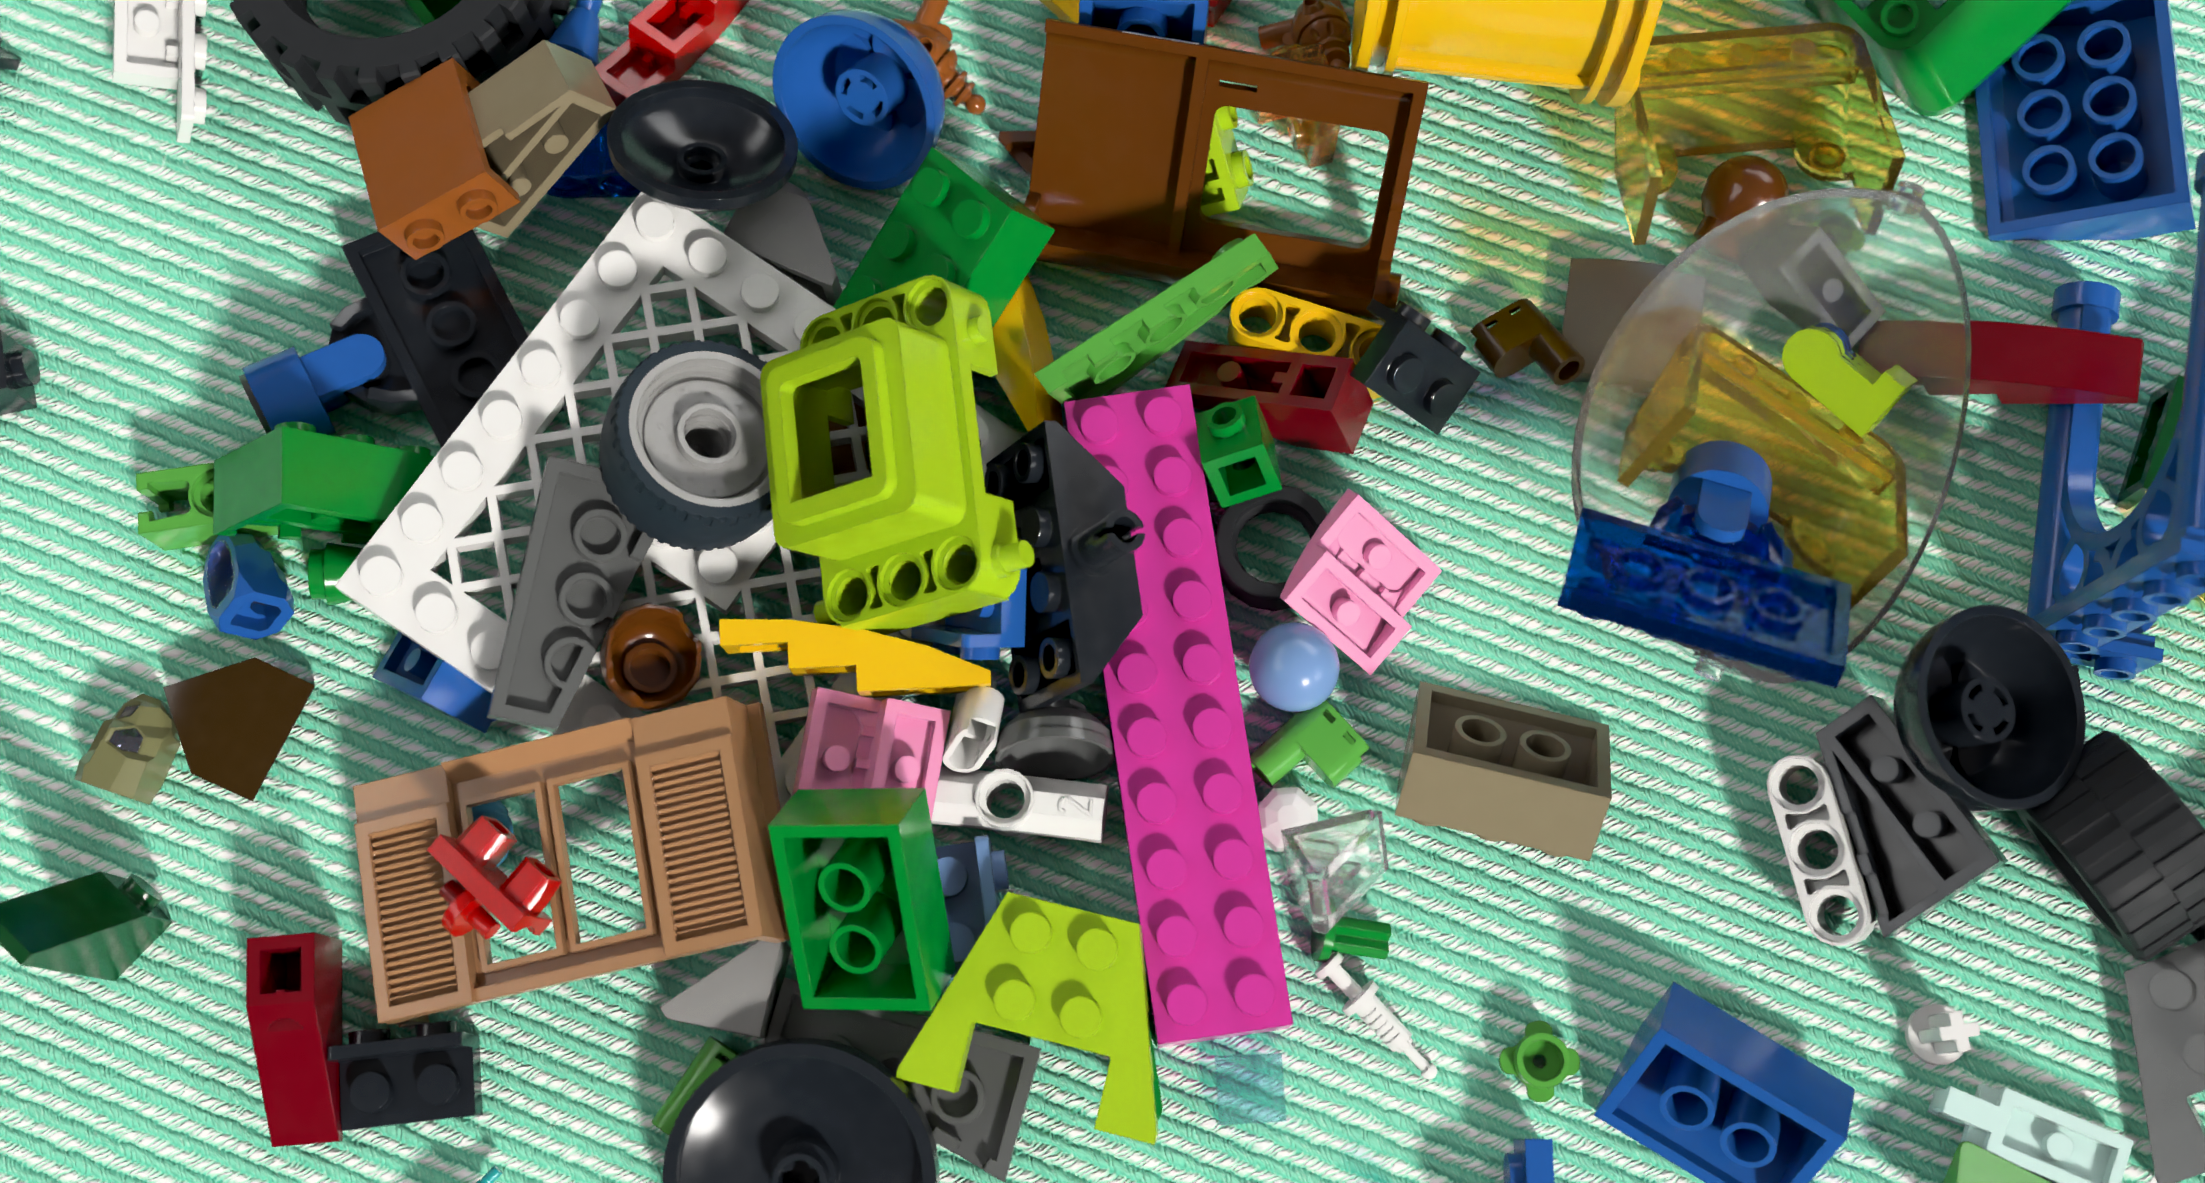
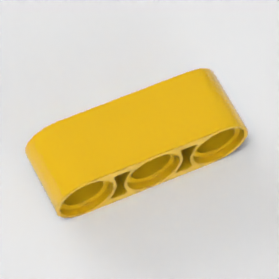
[1227,287,1383,399]

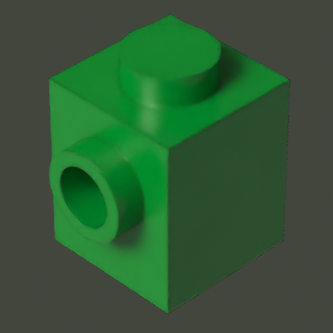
[1195,395,1283,508]

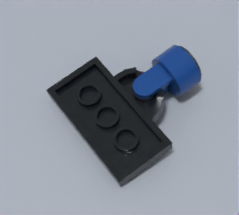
[239,229,564,448]

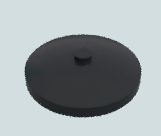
[663,1038,940,1183]

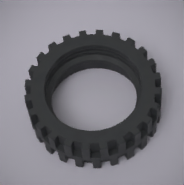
[229,0,570,127]

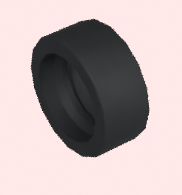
[1215,485,1328,611]

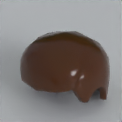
[599,603,702,712]

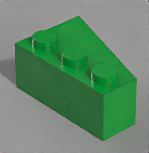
[213,422,435,545]

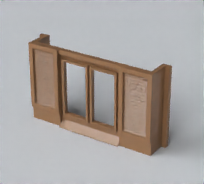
[353,696,790,1028]

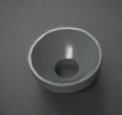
[995,699,1115,781]

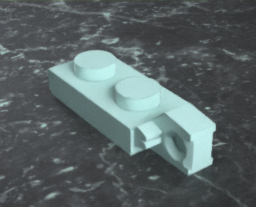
[1928,1084,2134,1183]

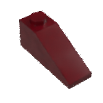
[1165,341,1374,454]

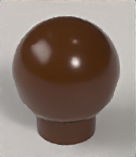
[1693,155,1789,259]

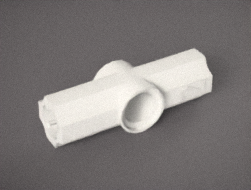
[931,766,1109,843]

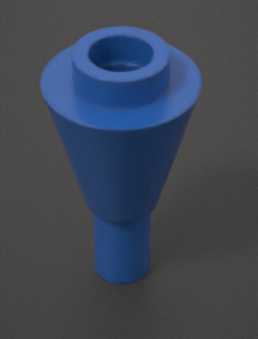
[548,0,603,66]

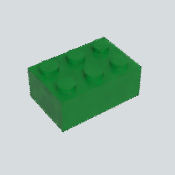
[833,147,1055,328]
[768,788,956,1011]

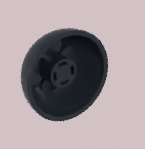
[1893,605,2086,810]

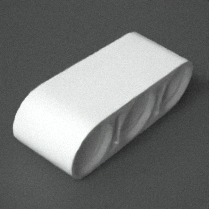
[1767,755,1876,946]

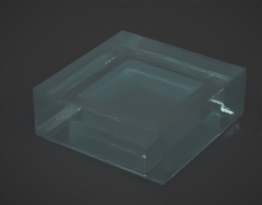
[1214,1053,1287,1125]

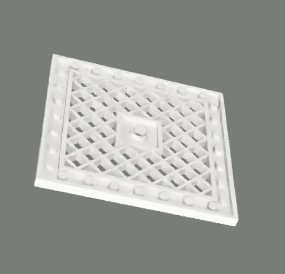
[335,192,1023,809]

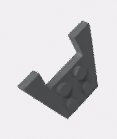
[2124,939,2205,1183]

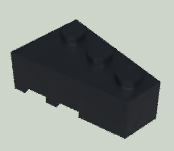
[1816,695,2008,938]

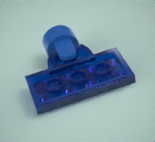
[1557,440,1852,688]

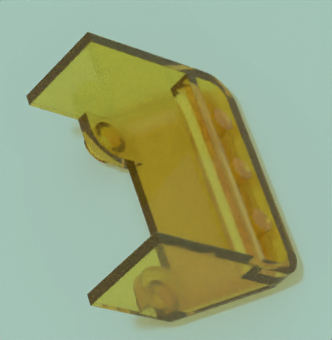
[1614,22,1906,245]
[1617,323,1909,625]

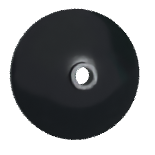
[607,80,798,212]

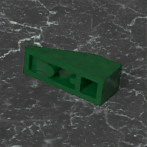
[0,871,173,981]

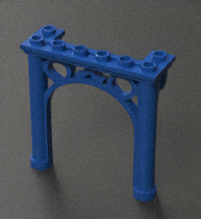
[2026,151,2205,680]

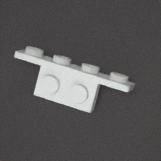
[112,0,207,143]

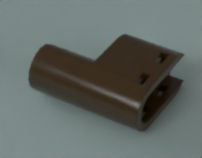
[1470,299,1585,385]

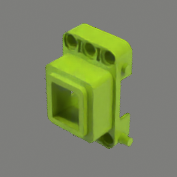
[760,275,1034,635]

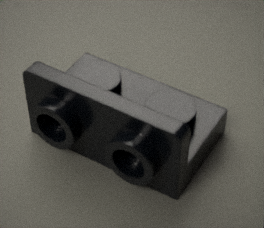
[327,1021,483,1131]

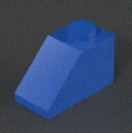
[373,632,496,733]

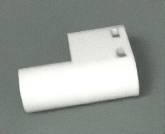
[942,677,1005,773]

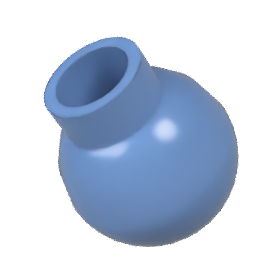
[1249,622,1340,712]

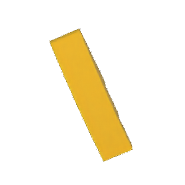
[992,274,1063,432]
[719,619,992,698]

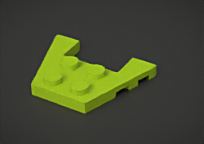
[896,892,1159,1145]

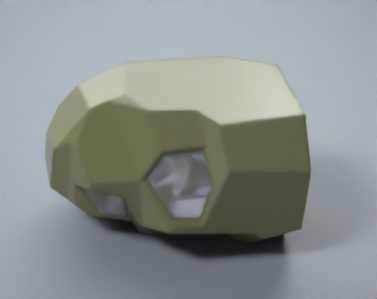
[74,694,180,805]

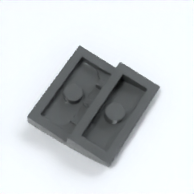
[1562,258,1703,393]

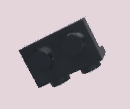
[1350,299,1480,435]

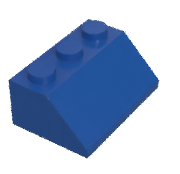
[1594,982,1855,1183]

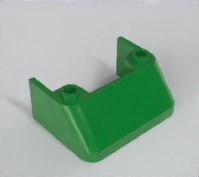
[1805,0,2074,116]

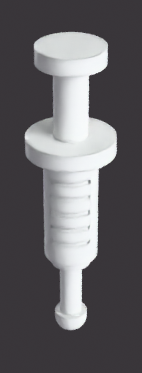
[1314,952,1437,1080]

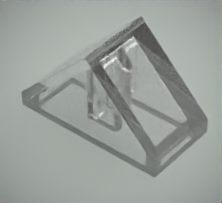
[1281,809,1389,934]

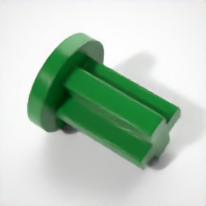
[1310,901,1391,962]

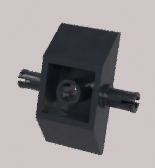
[984,420,1145,714]

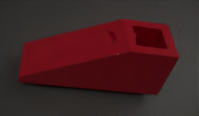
[246,932,343,1147]

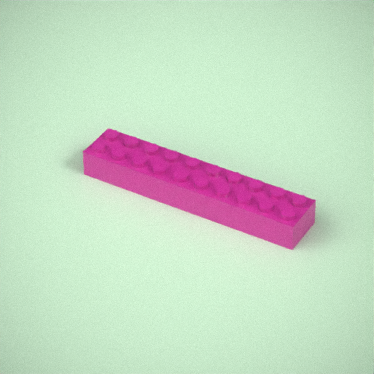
[1064,384,1293,1048]

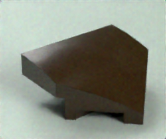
[163,657,315,801]

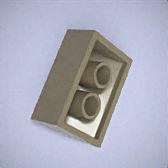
[1395,681,1612,862]

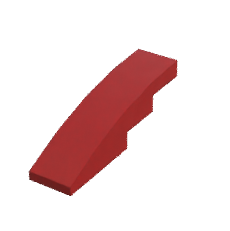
[595,0,750,107]

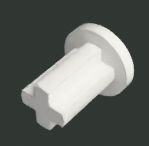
[1905,1004,1980,1065]

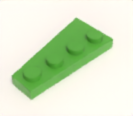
[1034,233,1279,405]

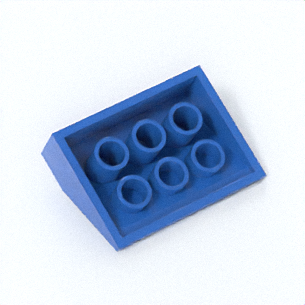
[1975,0,2196,241]

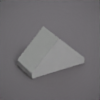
[660,941,791,1039]

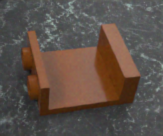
[349,58,521,260]

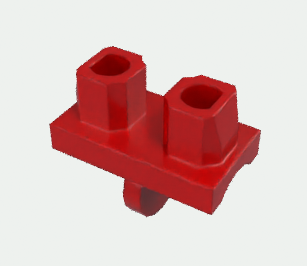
[427,815,562,939]

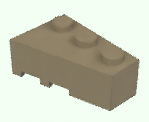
[468,40,616,238]

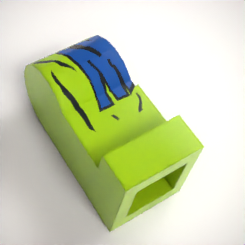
[1782,323,1918,437]

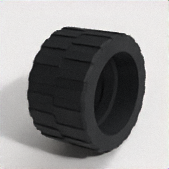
[2015,731,2205,961]

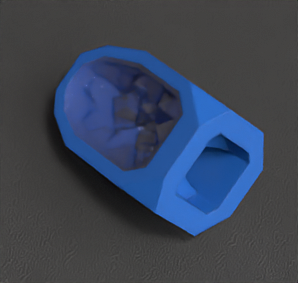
[203,533,294,640]

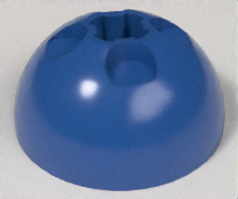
[773,10,945,190]

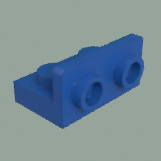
[911,568,1027,660]

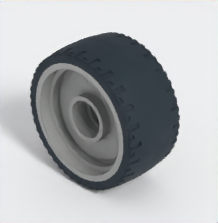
[599,340,773,551]

